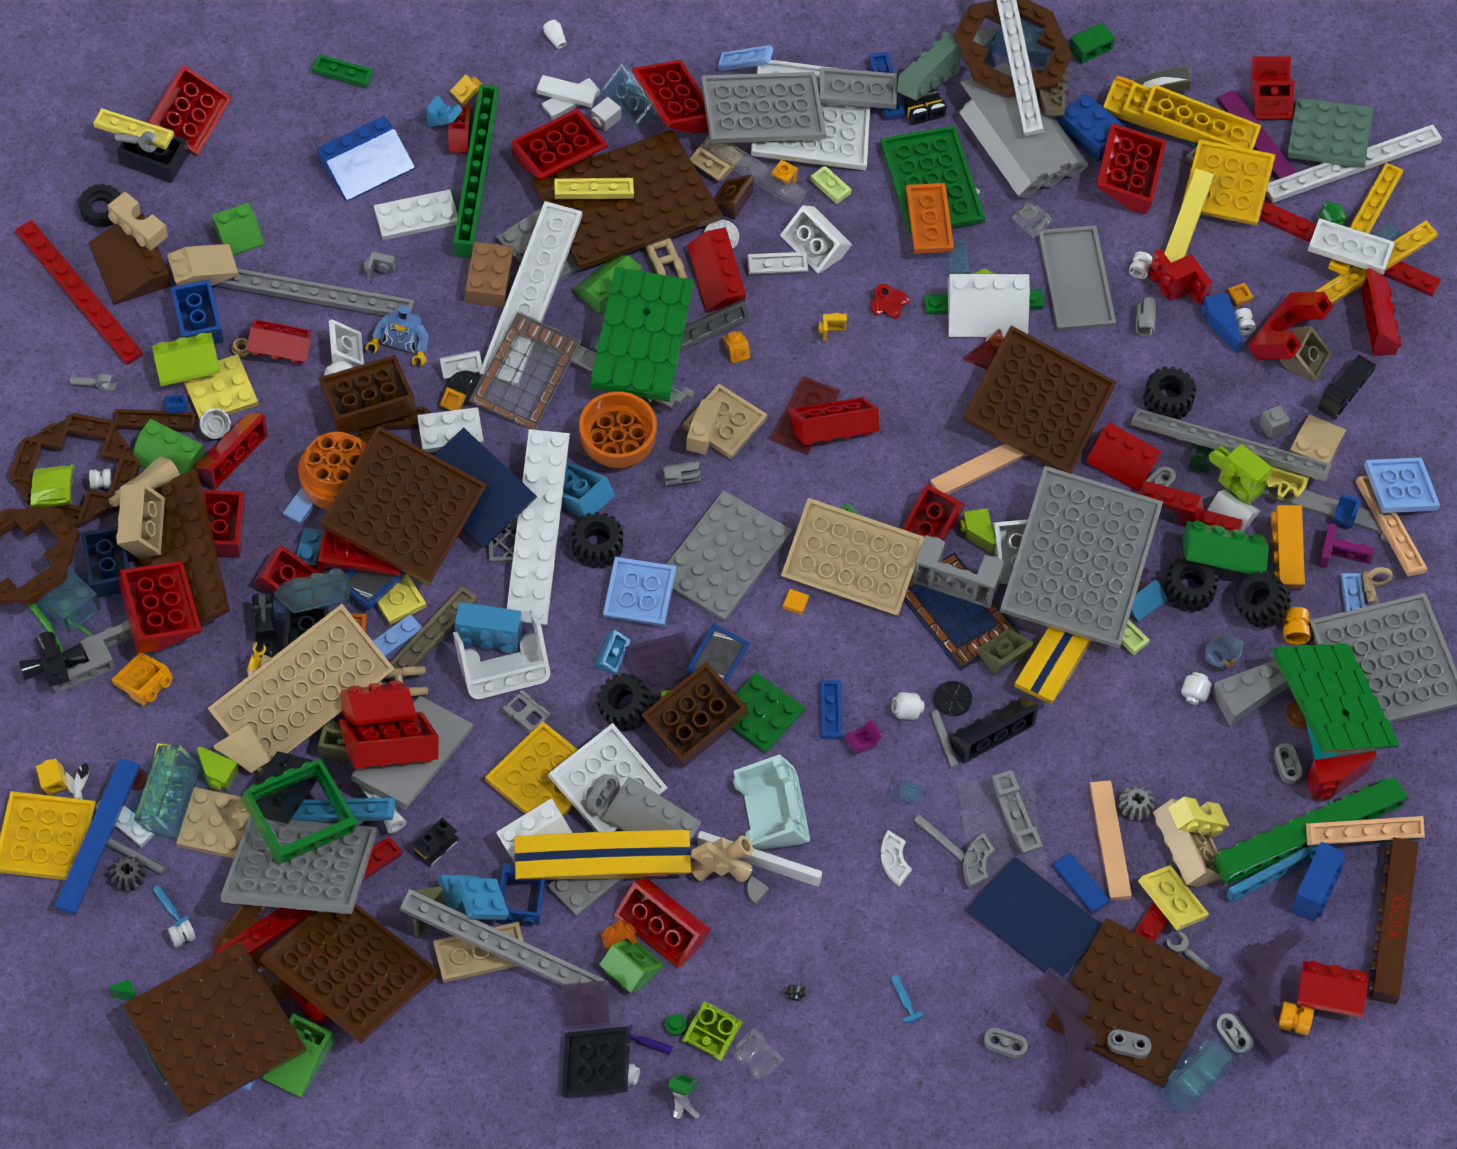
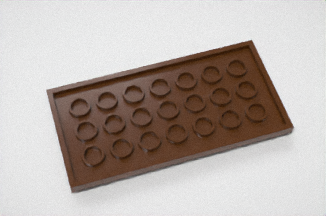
[136,469,230,626]

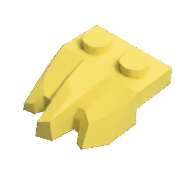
[1267,465,1310,501]

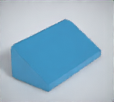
[1130,580,1168,623]
[593,630,630,674]

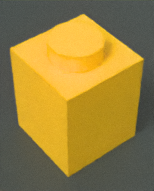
[36,758,69,796]

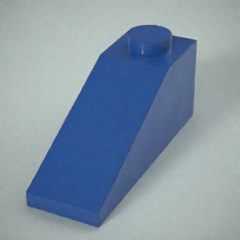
[1200,293,1243,353]

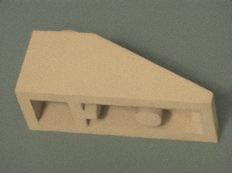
[686,399,722,455]

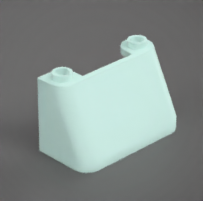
[733,754,810,850]

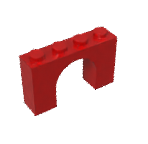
[1248,291,1334,360]

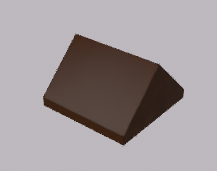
[714,174,754,220]

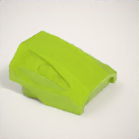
[31,464,75,508]
[682,1001,744,1061]

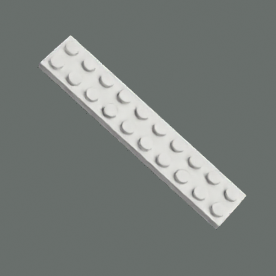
[479,201,583,387]
[507,429,570,627]

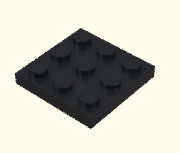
[562,1026,631,1098]

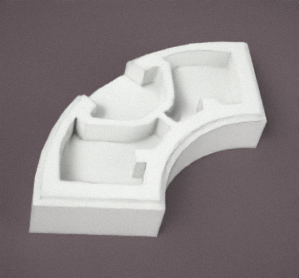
[881,830,912,887]

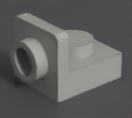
[364,252,396,278]

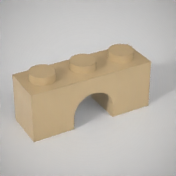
[107,192,168,251]

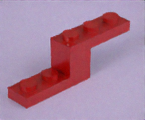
[1138,480,1243,531]

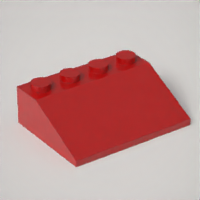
[631,60,709,134]
[146,64,232,156]
[511,108,608,180]
[1096,123,1166,215]
[119,561,202,654]
[339,712,439,769]

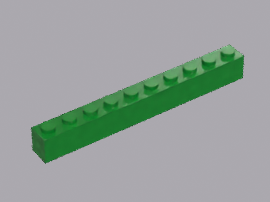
[453,84,499,258]
[1213,776,1408,885]

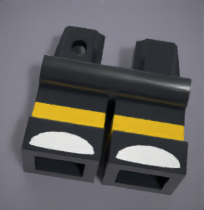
[904,89,947,126]
[414,818,459,867]

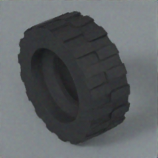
[79,184,121,228]

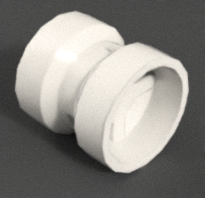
[1129,251,1152,279]
[1234,308,1256,335]
[89,469,112,490]
[168,920,196,948]

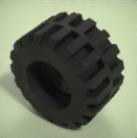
[1143,366,1196,420]
[572,512,623,569]
[1164,556,1219,613]
[1234,571,1292,628]
[596,673,654,731]

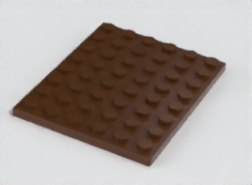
[531,129,723,270]

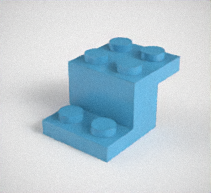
[438,875,509,920]

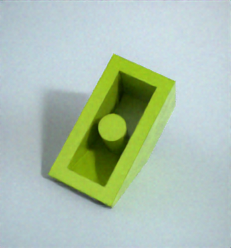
[959,508,996,553]
[197,746,239,792]

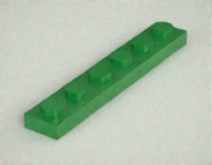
[924,289,1044,315]

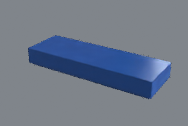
[820,680,842,739]
[1053,852,1110,914]

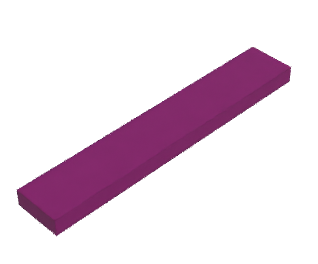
[1217,90,1297,180]

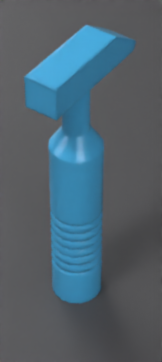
[153,885,191,927]
[891,975,923,1024]

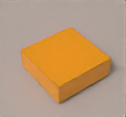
[1227,282,1254,307]
[439,387,466,411]
[782,589,809,615]

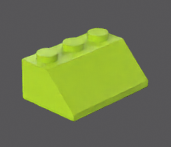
[152,333,220,386]

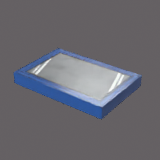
[339,570,407,610]
[686,623,750,684]

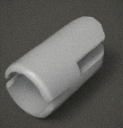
[1135,297,1156,336]
[663,461,701,486]

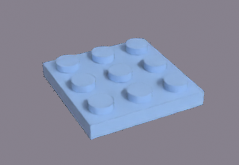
[1364,457,1440,513]
[603,557,677,627]

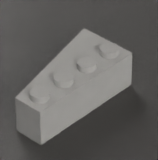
[1212,660,1289,728]

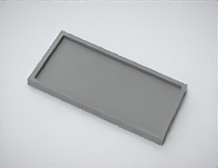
[1038,225,1116,331]
[351,696,474,810]

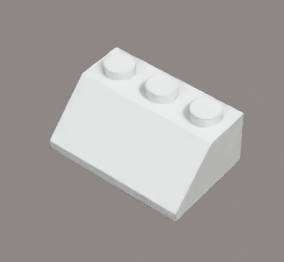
[780,205,852,274]
[496,798,572,863]

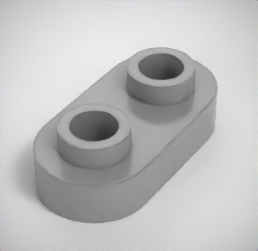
[1146,467,1176,487]
[1274,743,1302,784]
[587,774,620,813]
[1217,1013,1254,1053]
[984,1028,1028,1059]
[1107,1029,1152,1059]

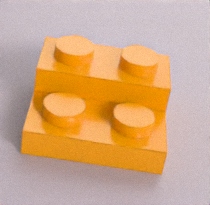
[111,653,174,706]

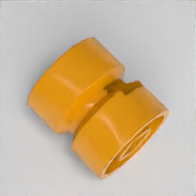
[1282,607,1310,645]
[1277,1001,1314,1036]

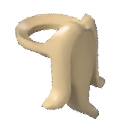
[1362,567,1393,603]

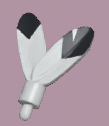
[64,763,90,799]

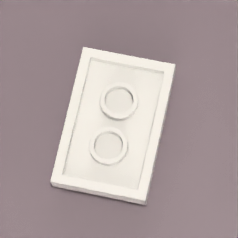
[417,407,484,453]

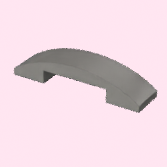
[992,770,1043,854]

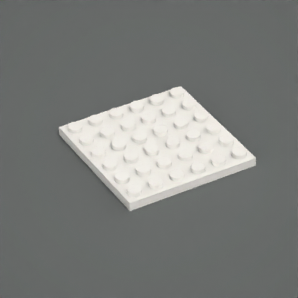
[751,60,870,171]

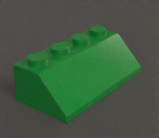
[1180,521,1269,575]

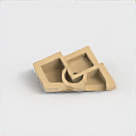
[213,724,270,773]

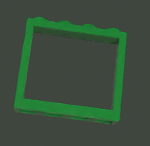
[241,759,358,865]

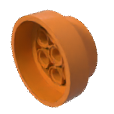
[579,392,657,469]
[298,432,367,510]

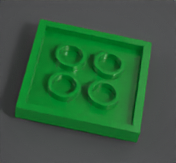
[732,672,805,754]

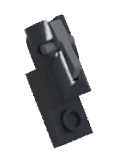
[252,593,278,658]

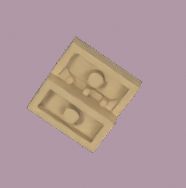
[690,139,743,182]

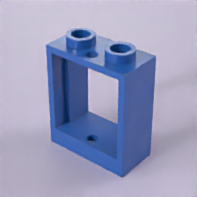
[500,864,546,926]

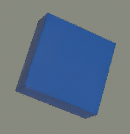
[164,395,187,414]

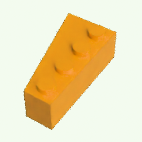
[1271,505,1305,590]

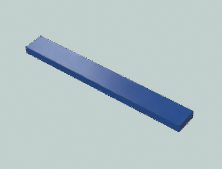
[55,758,141,915]

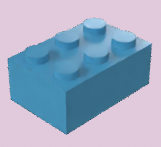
[455,602,522,653]

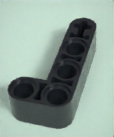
[1318,354,1376,420]

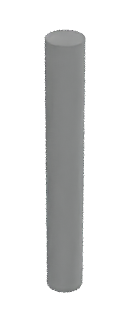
[931,710,959,768]
[914,815,965,861]
[107,838,166,875]

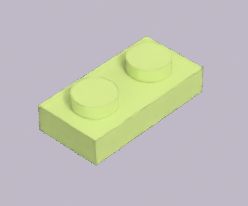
[810,166,852,204]
[1121,619,1150,655]

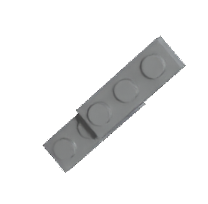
[53,620,133,694]

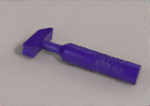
[628,1024,673,1055]

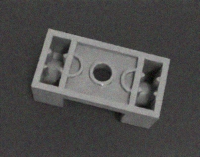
[912,535,1005,608]

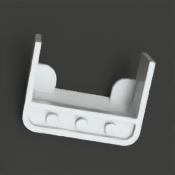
[453,612,550,699]

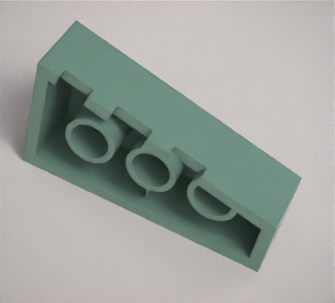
[897,31,961,100]

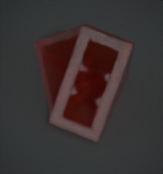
[962,329,1003,370]

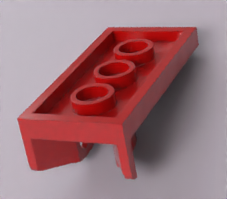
[318,529,402,577]

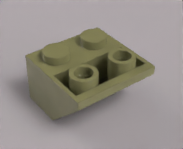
[318,719,352,764]

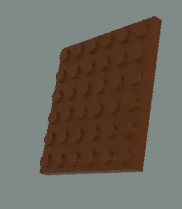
[962,325,1117,474]
[319,426,487,586]
[259,903,440,1044]
[1046,918,1223,1089]
[122,941,306,1117]

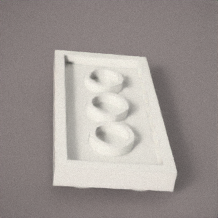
[374,189,458,240]
[1308,218,1395,275]

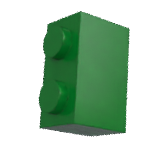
[1069,23,1115,64]

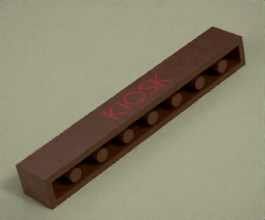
[1367,837,1419,1005]

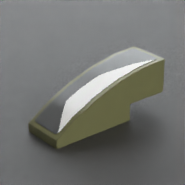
[1133,66,1192,92]

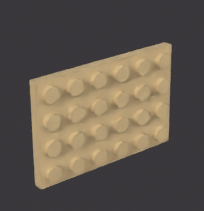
[781,498,925,616]

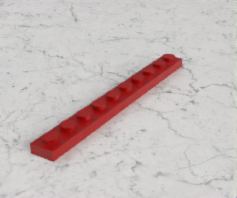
[1259,201,1441,297]
[15,220,143,365]
[214,836,403,956]

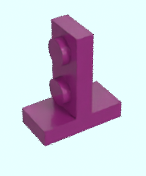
[1318,523,1374,568]

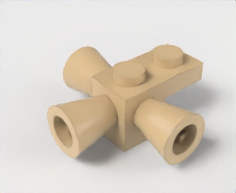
[691,835,753,882]

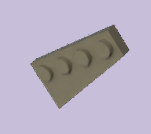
[1031,68,1068,117]

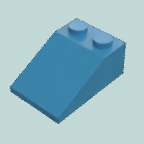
[561,461,615,518]

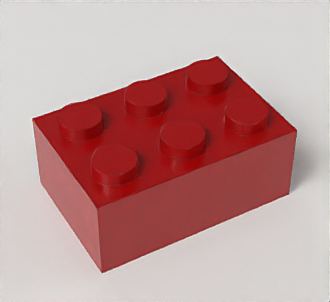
[202,490,245,557]

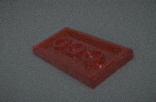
[771,376,840,455]

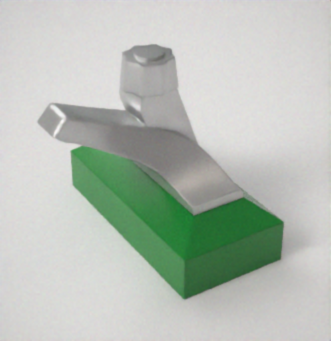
[668,1073,700,1119]

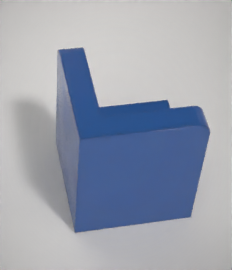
[1332,494,1361,529]

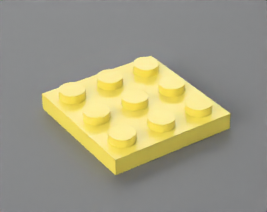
[183,354,259,421]

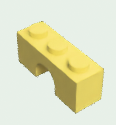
[1168,797,1229,837]

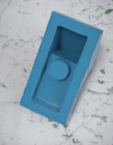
[426,96,462,127]

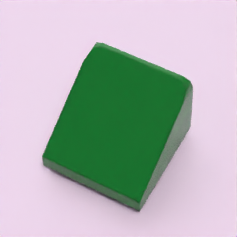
[109,980,136,1001]

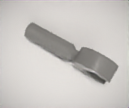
[115,131,157,152]
[70,374,117,392]
[1166,932,1210,970]

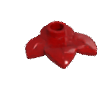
[871,283,909,319]

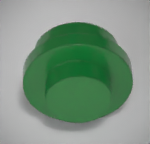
[665,1014,687,1036]

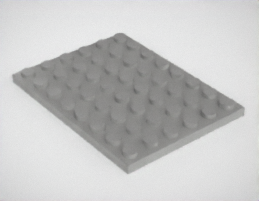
[999,466,1163,649]

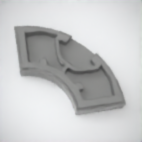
[963,833,995,889]

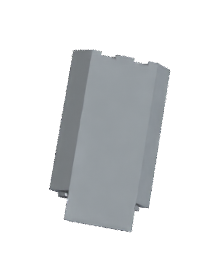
[959,63,1088,199]

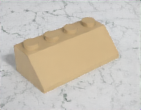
[1153,799,1222,887]

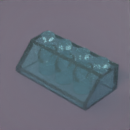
[134,744,202,841]

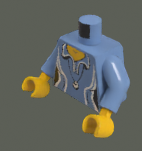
[366,306,429,367]

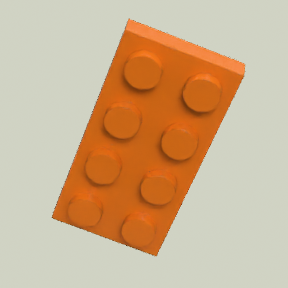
[906,183,954,254]

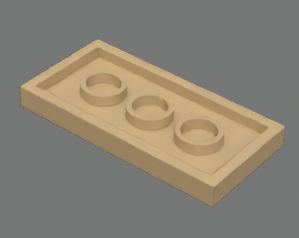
[433,922,524,983]

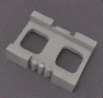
[502,690,551,734]

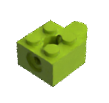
[1209,444,1273,505]

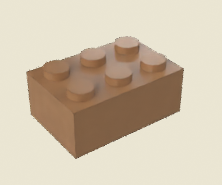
[465,242,514,308]

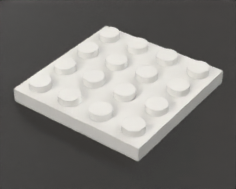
[548,723,668,832]

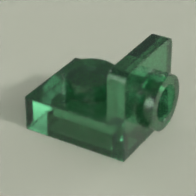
[1188,443,1213,475]

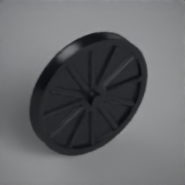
[447,370,482,405]
[934,681,972,716]

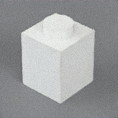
[591,97,622,131]

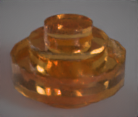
[1286,700,1308,730]

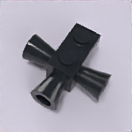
[19,631,86,687]

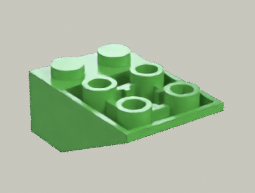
[262,1014,334,1098]

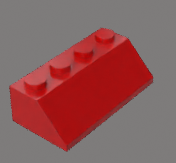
[687,227,746,313]
[1360,268,1401,356]
[789,397,879,445]
[194,413,268,490]
[613,877,711,969]

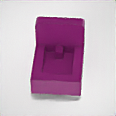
[845,720,883,754]

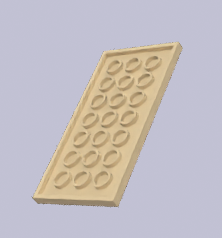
[208,604,395,775]

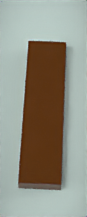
[113,409,197,433]

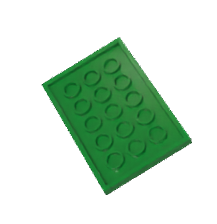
[880,125,985,236]

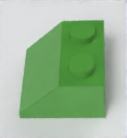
[212,202,264,256]
[599,939,665,993]

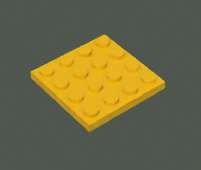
[1181,139,1275,226]
[485,721,578,817]
[0,791,96,880]

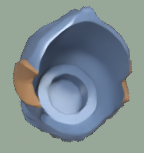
[1205,635,1244,669]

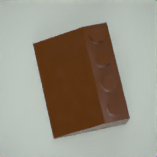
[89,213,171,305]
[318,355,416,433]
[641,661,749,768]

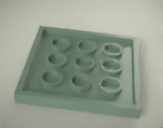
[1287,98,1373,168]

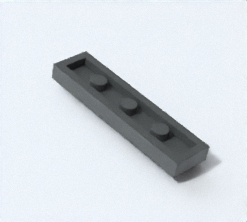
[680,300,750,351]

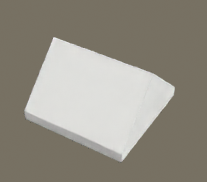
[329,319,364,367]
[1208,489,1260,532]

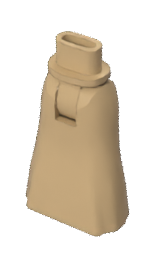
[108,456,180,507]

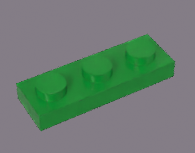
[312,54,373,88]

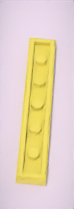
[1165,169,1214,263]

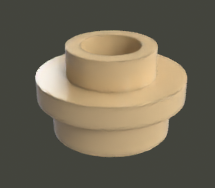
[231,338,250,357]

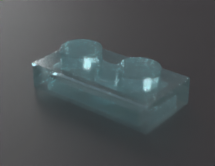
[947,239,970,274]

